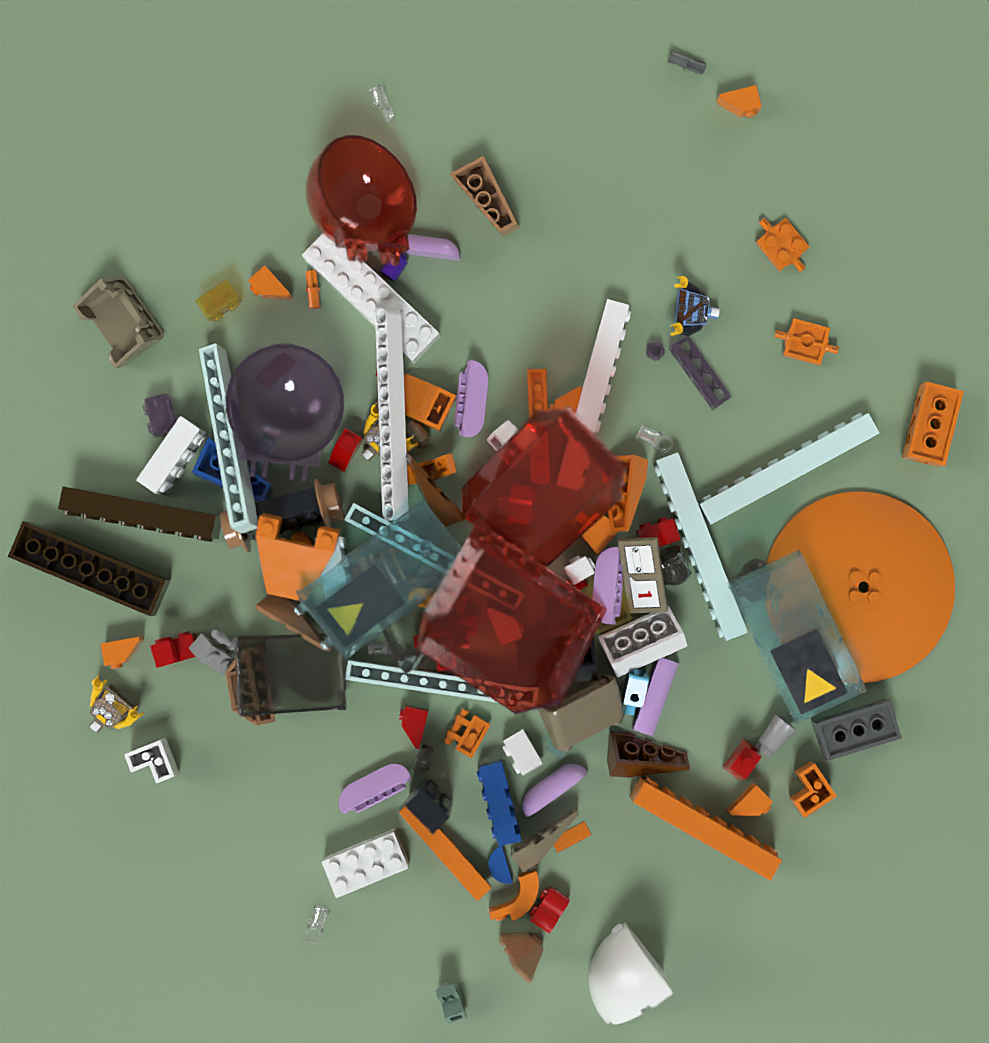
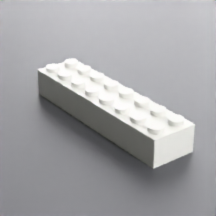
[302,228,440,364]

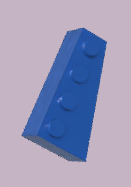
[192,437,273,502]
[476,759,521,847]

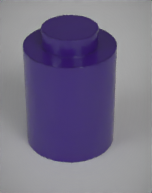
[380,251,408,282]

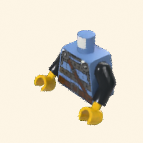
[670,276,719,336]

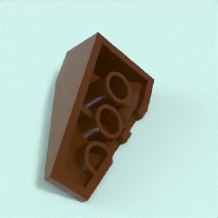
[405,454,467,528]
[607,731,690,778]

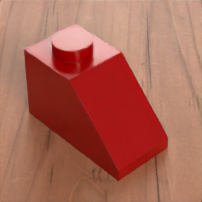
[328,428,364,472]
[399,705,429,749]

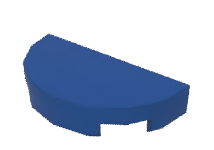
[488,846,513,884]

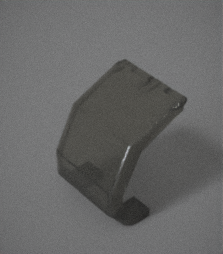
[235,632,347,717]

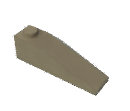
[511,808,579,872]

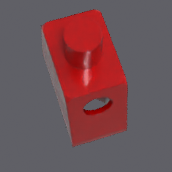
[722,739,761,780]

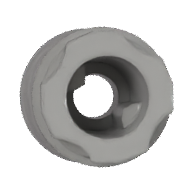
[755,714,797,758]

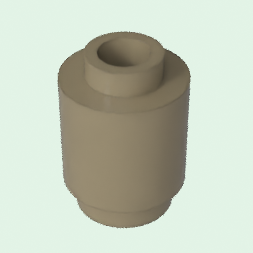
[405,420,430,449]

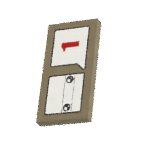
[618,537,668,613]

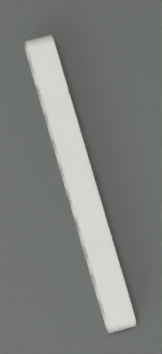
[375,308,409,521]

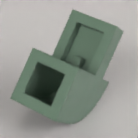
[436,982,467,1024]

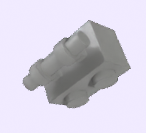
[189,630,241,675]

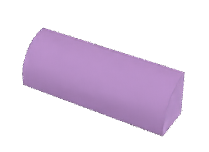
[632,657,679,736]

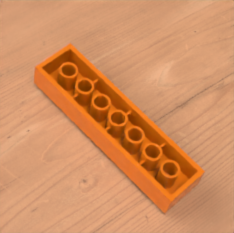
[629,776,782,881]

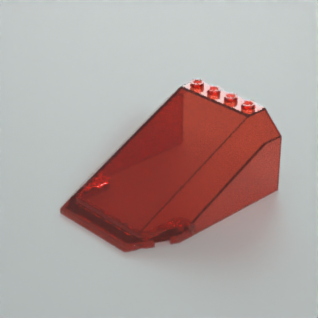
[462,407,626,572]

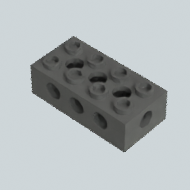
[811,699,902,761]

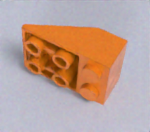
[404,373,457,432]

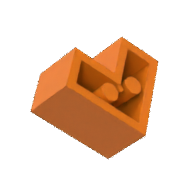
[789,761,837,818]

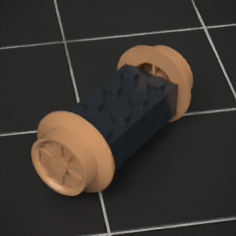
[220,479,344,553]

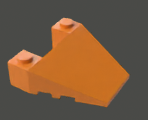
[256,513,340,602]

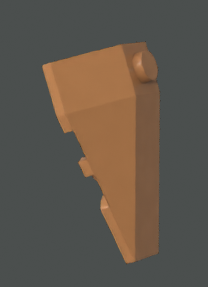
[255,594,331,652]
[499,932,544,984]

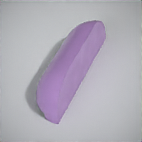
[385,234,460,261]
[454,360,488,437]
[592,547,623,624]
[522,763,588,817]
[339,764,411,814]

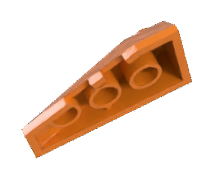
[602,454,648,532]

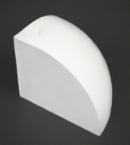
[588,922,673,1024]

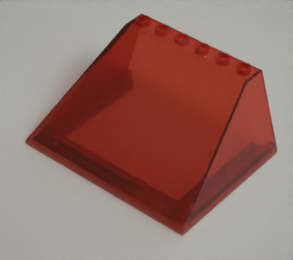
[417,522,607,714]

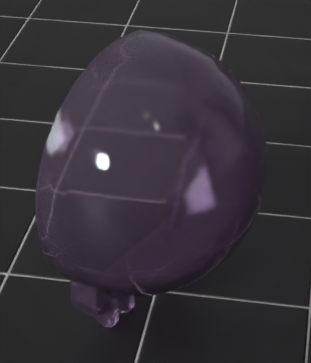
[225,344,344,481]

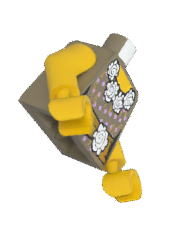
[361,402,418,461]
[89,675,144,733]

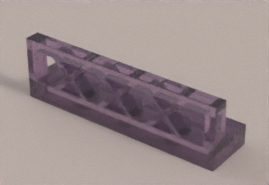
[669,336,732,411]

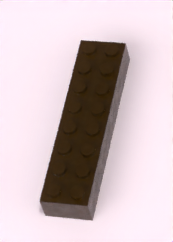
[58,486,221,542]
[7,521,171,616]

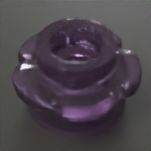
[646,342,665,361]

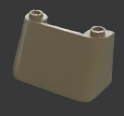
[73,276,164,368]
[537,673,625,752]

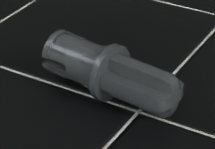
[668,50,706,75]

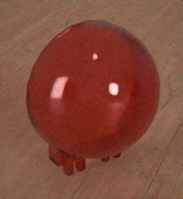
[306,135,417,266]

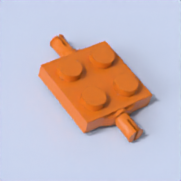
[756,218,810,273]
[774,318,839,366]

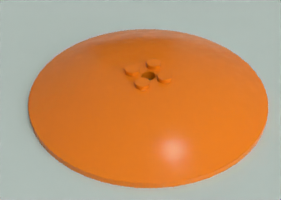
[763,492,955,683]

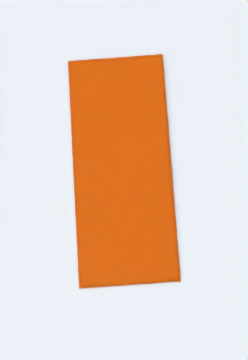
[554,821,591,853]

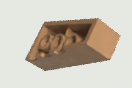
[450,156,519,237]

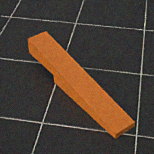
[399,806,492,901]

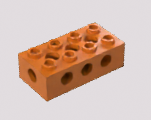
[902,381,964,467]

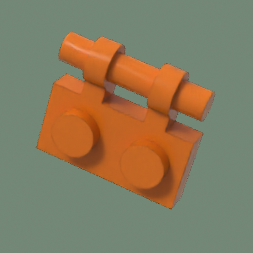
[444,708,491,758]

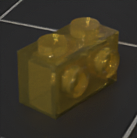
[195,279,243,322]

